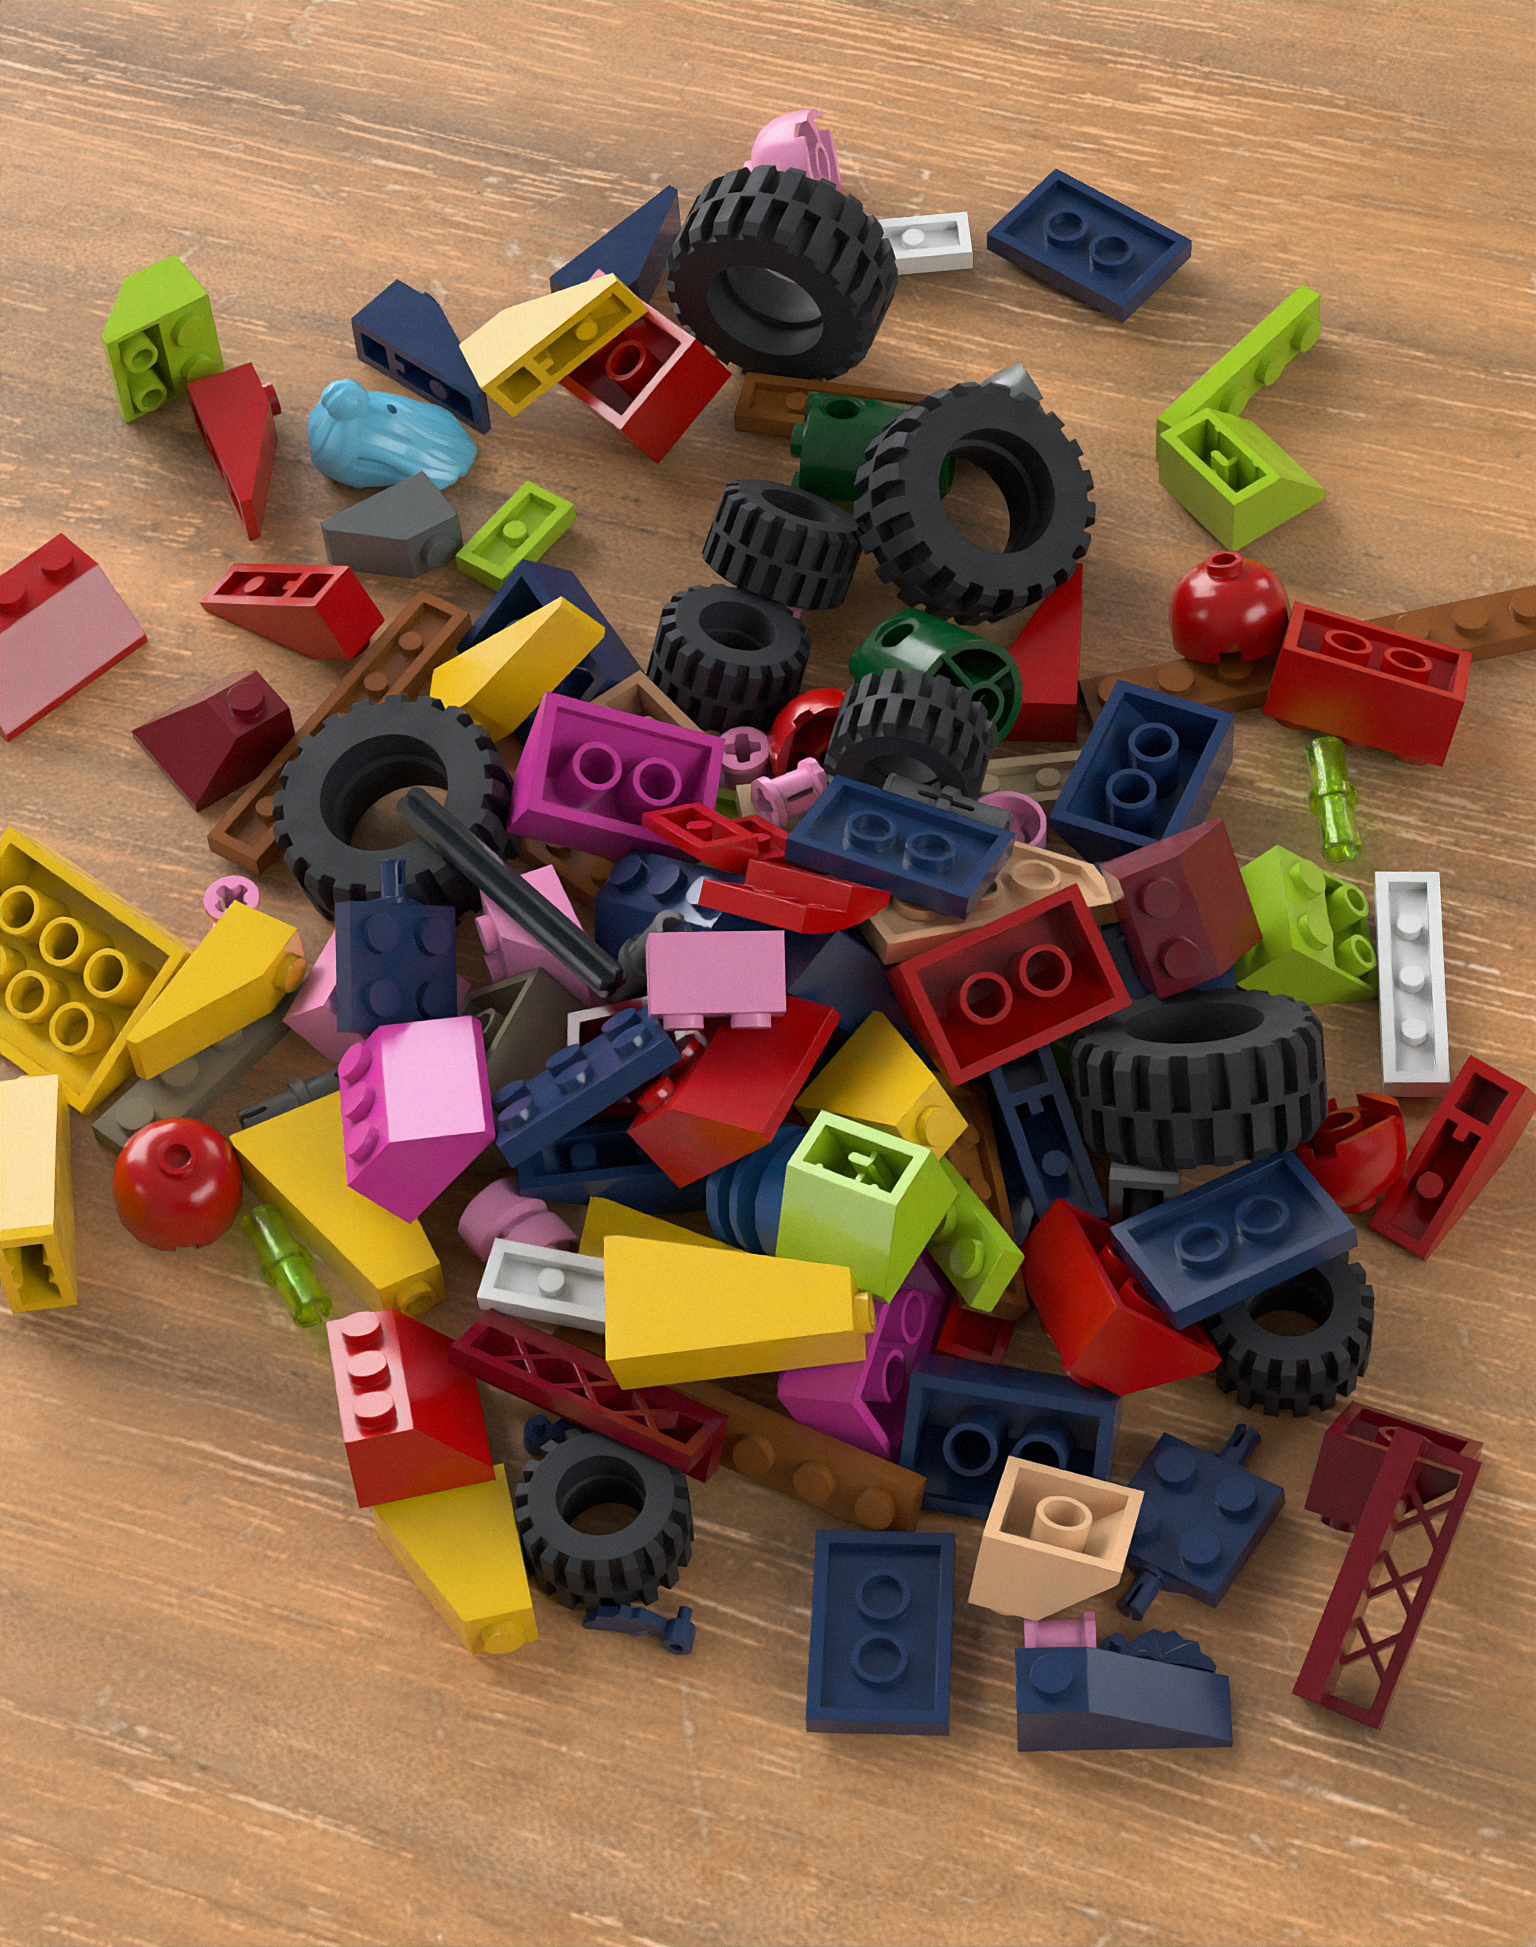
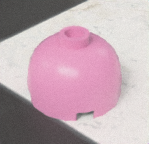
[744,108,841,192]

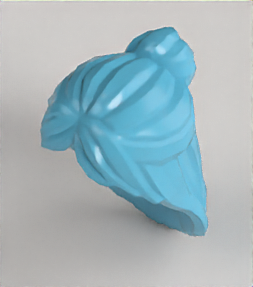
[307,378,478,490]

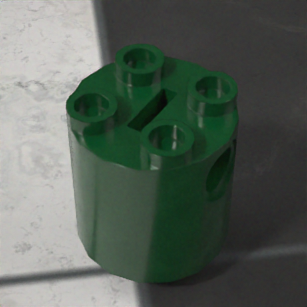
[790,391,956,515]
[849,608,1023,749]

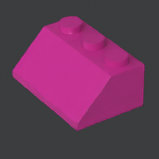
[505,691,726,864]
[338,1015,496,1224]
[777,1248,954,1465]

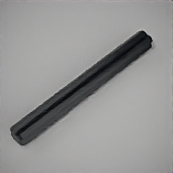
[396,787,627,998]

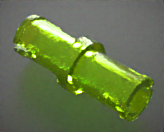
[1304,737,1362,863]
[241,1204,333,1328]

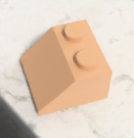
[968,1456,1144,1621]

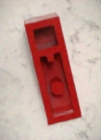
[186,362,281,541]
[199,563,385,661]
[1003,563,1083,743]
[1367,1055,1536,1261]

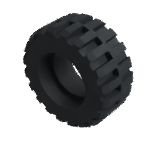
[665,165,898,381]
[853,381,1096,626]
[272,694,523,926]
[1068,988,1328,1169]

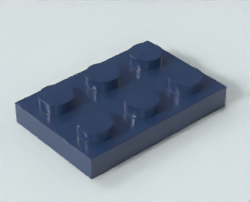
[987,168,1192,323]
[784,775,1016,920]
[491,1005,683,1168]
[1109,1150,1358,1331]
[805,1530,956,1736]

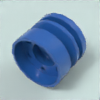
[706,1121,810,1257]

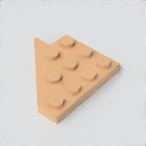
[827,841,1119,965]

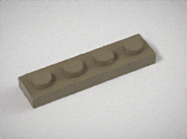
[92,981,304,1156]

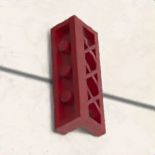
[448,1308,729,1483]
[1292,1426,1484,1730]

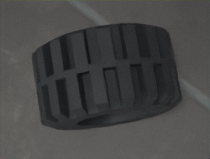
[702,479,866,610]
[646,584,811,735]
[824,668,995,801]
[1202,1251,1375,1418]
[515,1426,694,1613]

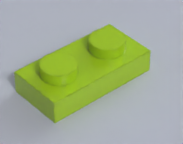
[455,480,576,592]

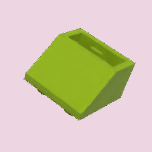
[101,254,225,424]
[1159,407,1326,552]
[1234,845,1378,1005]
[775,1110,958,1305]

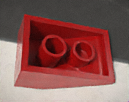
[556,269,732,464]

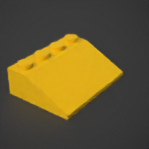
[0,826,196,1116]

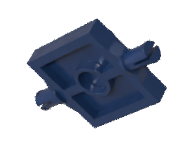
[335,859,457,1036]
[1116,1423,1285,1621]

